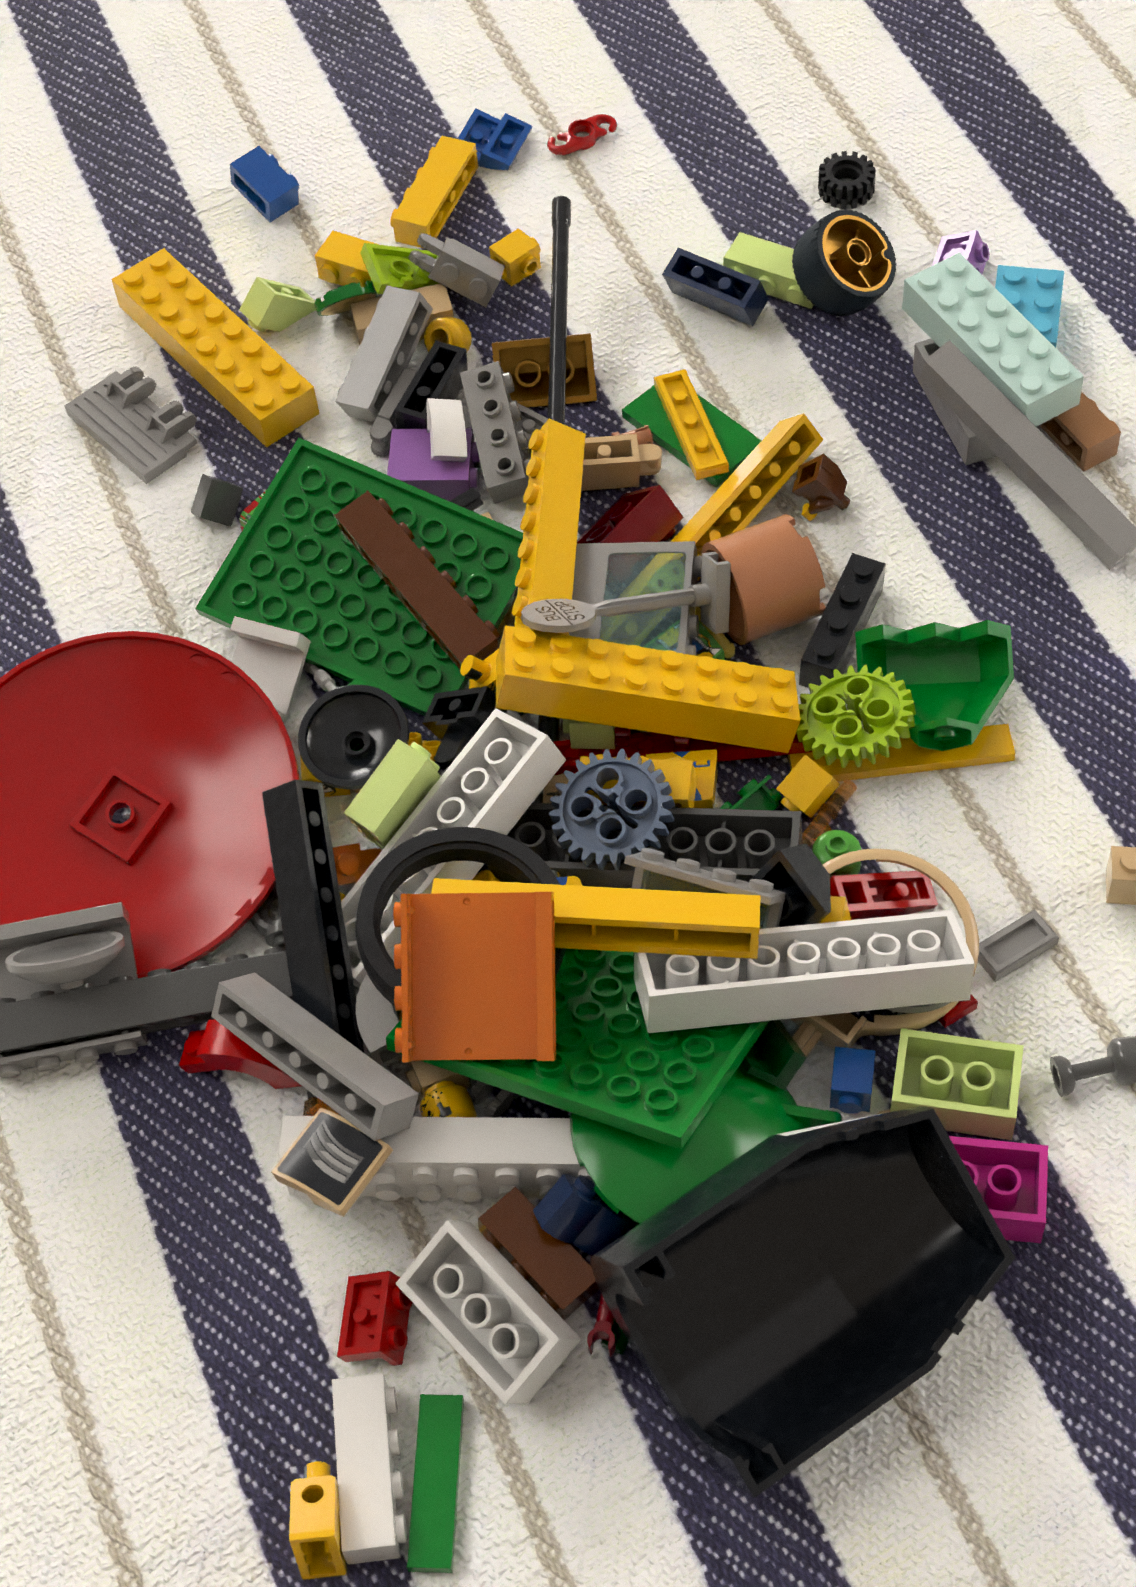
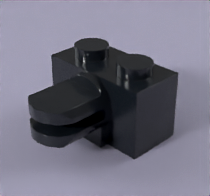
[422,686,508,769]

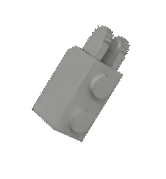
[409,233,505,307]

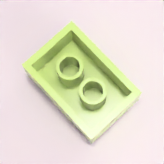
[890,1028,1024,1140]

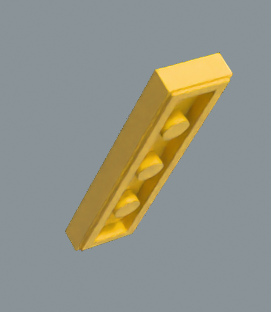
[654,369,729,481]

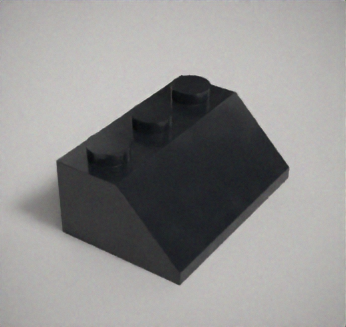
[752,843,831,929]

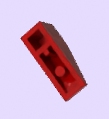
[830,870,938,920]

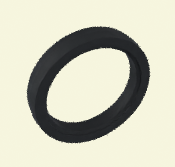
[356,827,566,1006]

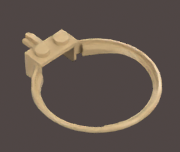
[790,849,979,1057]

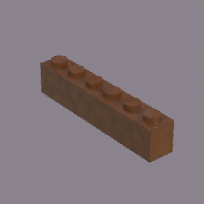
[334,491,501,679]

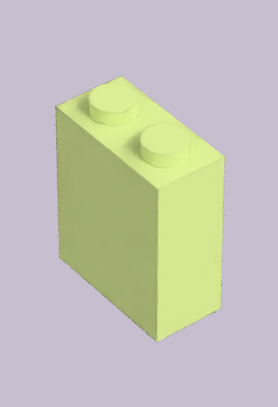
[344,739,441,849]

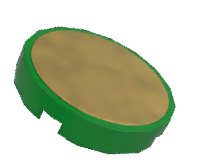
[314,281,378,316]

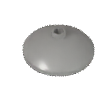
[5,931,125,989]

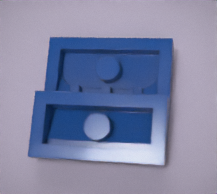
[457,108,532,170]

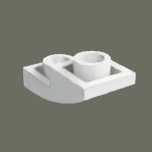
[426,398,467,462]

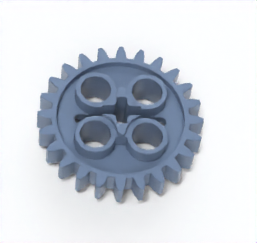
[549,749,675,871]

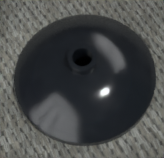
[298,685,409,790]

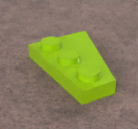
[360,243,440,294]

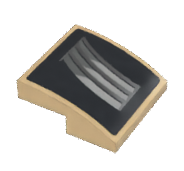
[271,1108,393,1217]

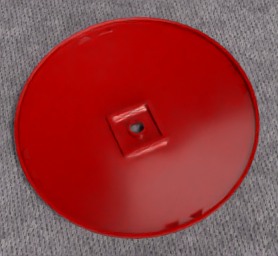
[0,631,300,978]

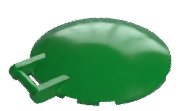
[570,1064,842,1224]

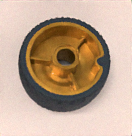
[792,209,896,316]

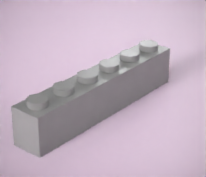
[211,972,419,1141]

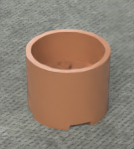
[701,514,826,645]

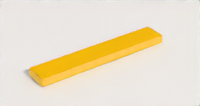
[788,724,1015,782]

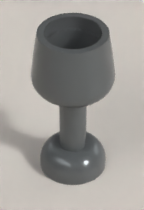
[1050,1036,1136,1097]

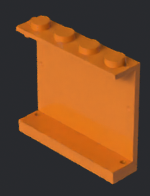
[393,891,556,1063]

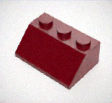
[577,485,684,586]

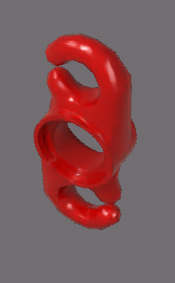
[547,114,617,155]

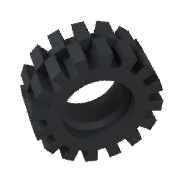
[818,151,876,209]

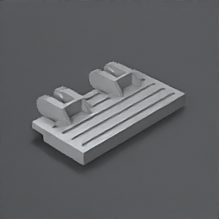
[65,366,197,484]

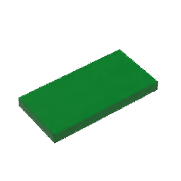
[622,385,762,488]

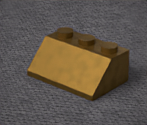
[492,333,597,408]

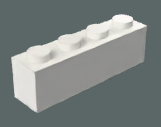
[332,1373,407,1565]

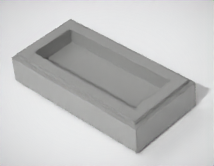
[978,910,1059,982]

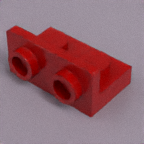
[337,1271,413,1366]

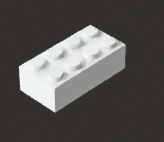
[395,1220,581,1404]

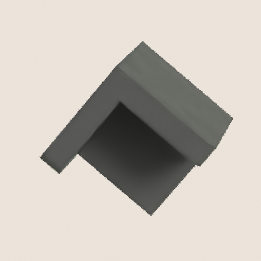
[191,474,243,526]

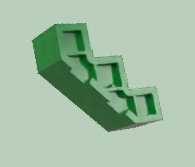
[855,620,1014,751]

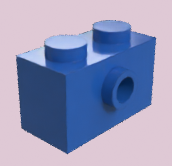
[230,146,299,222]

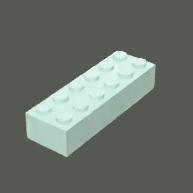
[902,253,1084,427]

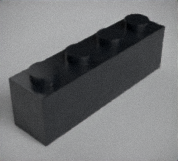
[799,553,886,688]

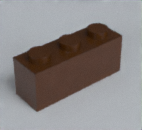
[478,1186,599,1320]

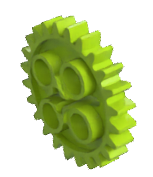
[796,665,916,768]

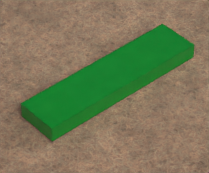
[407,1394,464,1573]

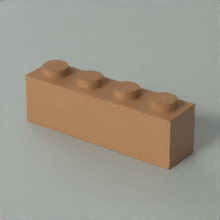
[1039,391,1121,472]

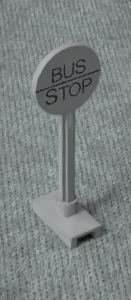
[521,552,731,634]

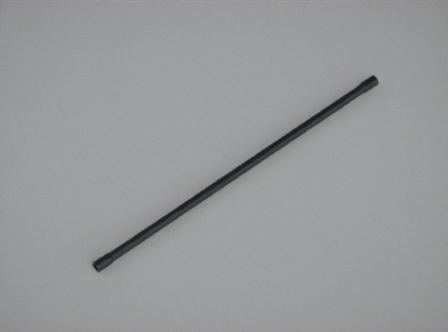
[538,196,571,742]

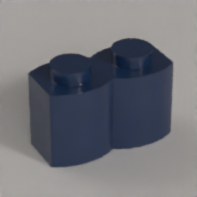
[533,1173,633,1256]

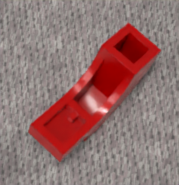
[178,1019,302,1089]

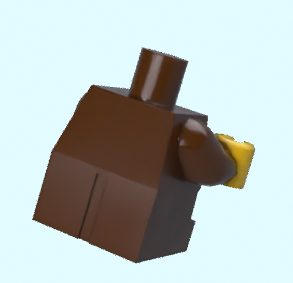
[792,454,850,521]

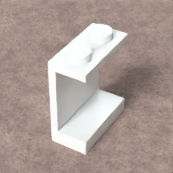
[230,616,311,723]

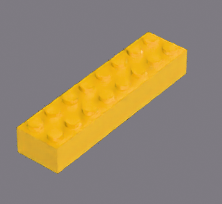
[111,248,320,448]
[496,625,801,753]

